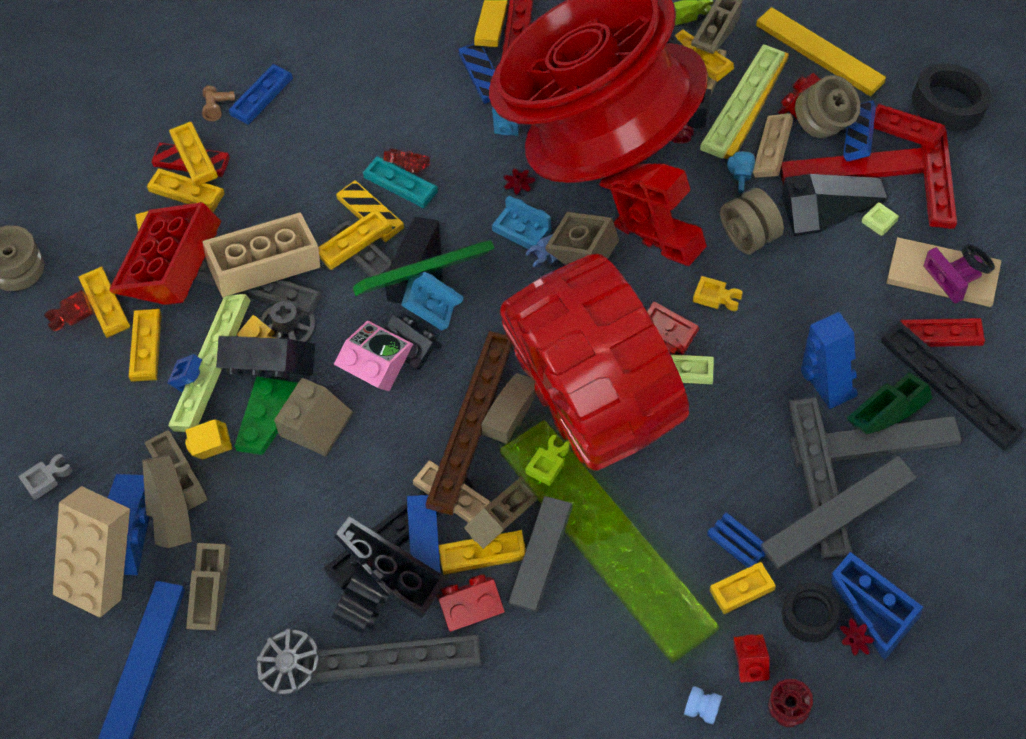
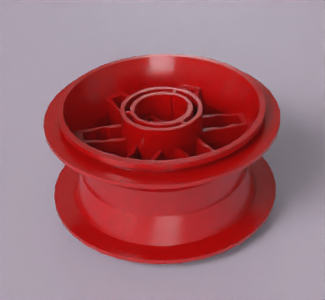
[489,0,708,183]

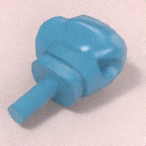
[727,151,755,193]

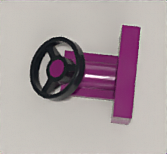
[923,244,995,304]

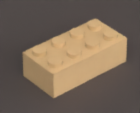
[203,212,320,297]
[53,486,130,618]

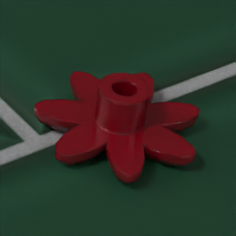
[503,168,535,195]
[840,618,875,656]

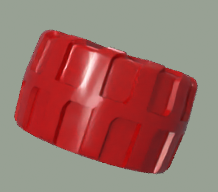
[500,254,689,471]

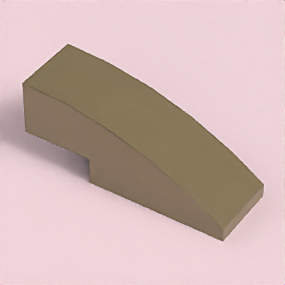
[481,373,536,444]
[144,430,208,511]
[142,455,192,548]
[186,543,231,631]

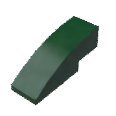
[847,372,933,435]

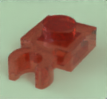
[383,148,430,173]
[44,290,94,331]

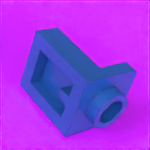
[167,354,202,392]

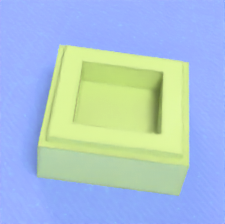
[862,202,899,236]

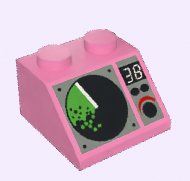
[334,321,413,391]

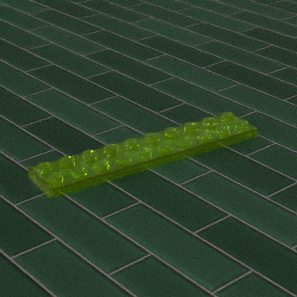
[500,420,719,664]

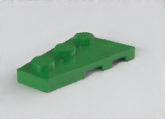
[235,377,298,455]

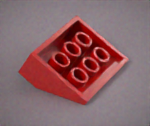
[109,202,222,305]

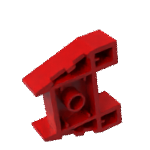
[599,164,707,266]

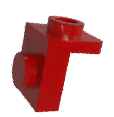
[733,634,770,683]

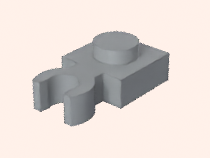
[18,454,73,500]

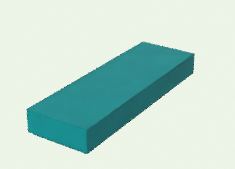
[363,156,438,208]

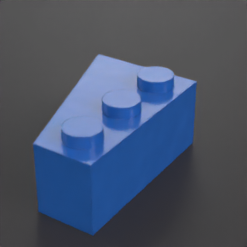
[801,312,858,409]
[108,474,149,575]
[831,552,923,661]

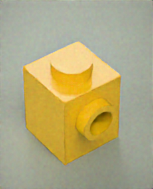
[185,419,232,459]

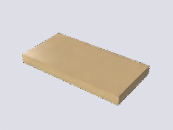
[886,237,1001,307]

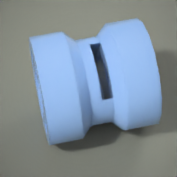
[684,686,723,725]

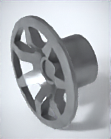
[260,301,315,342]

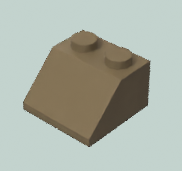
[545,212,619,265]
[274,378,353,456]

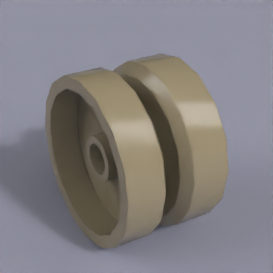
[795,75,860,139]
[720,188,784,254]
[0,226,45,291]

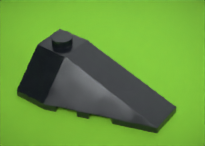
[782,174,887,236]
[385,217,443,304]
[334,516,447,618]

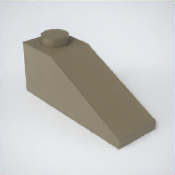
[691,0,743,54]
[464,477,540,549]

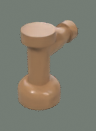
[202,86,235,121]

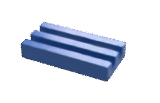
[707,512,766,568]

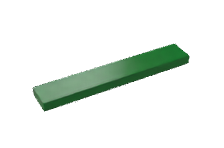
[352,240,495,296]

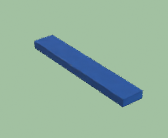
[98,581,185,739]

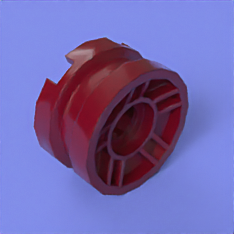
[768,679,813,727]

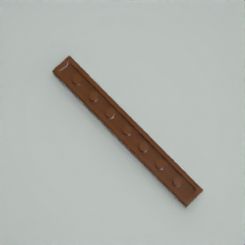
[426,331,513,515]

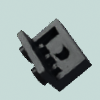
[384,314,442,370]

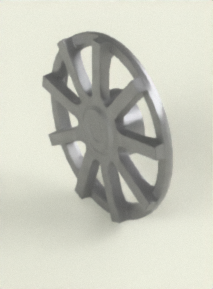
[256,629,319,694]

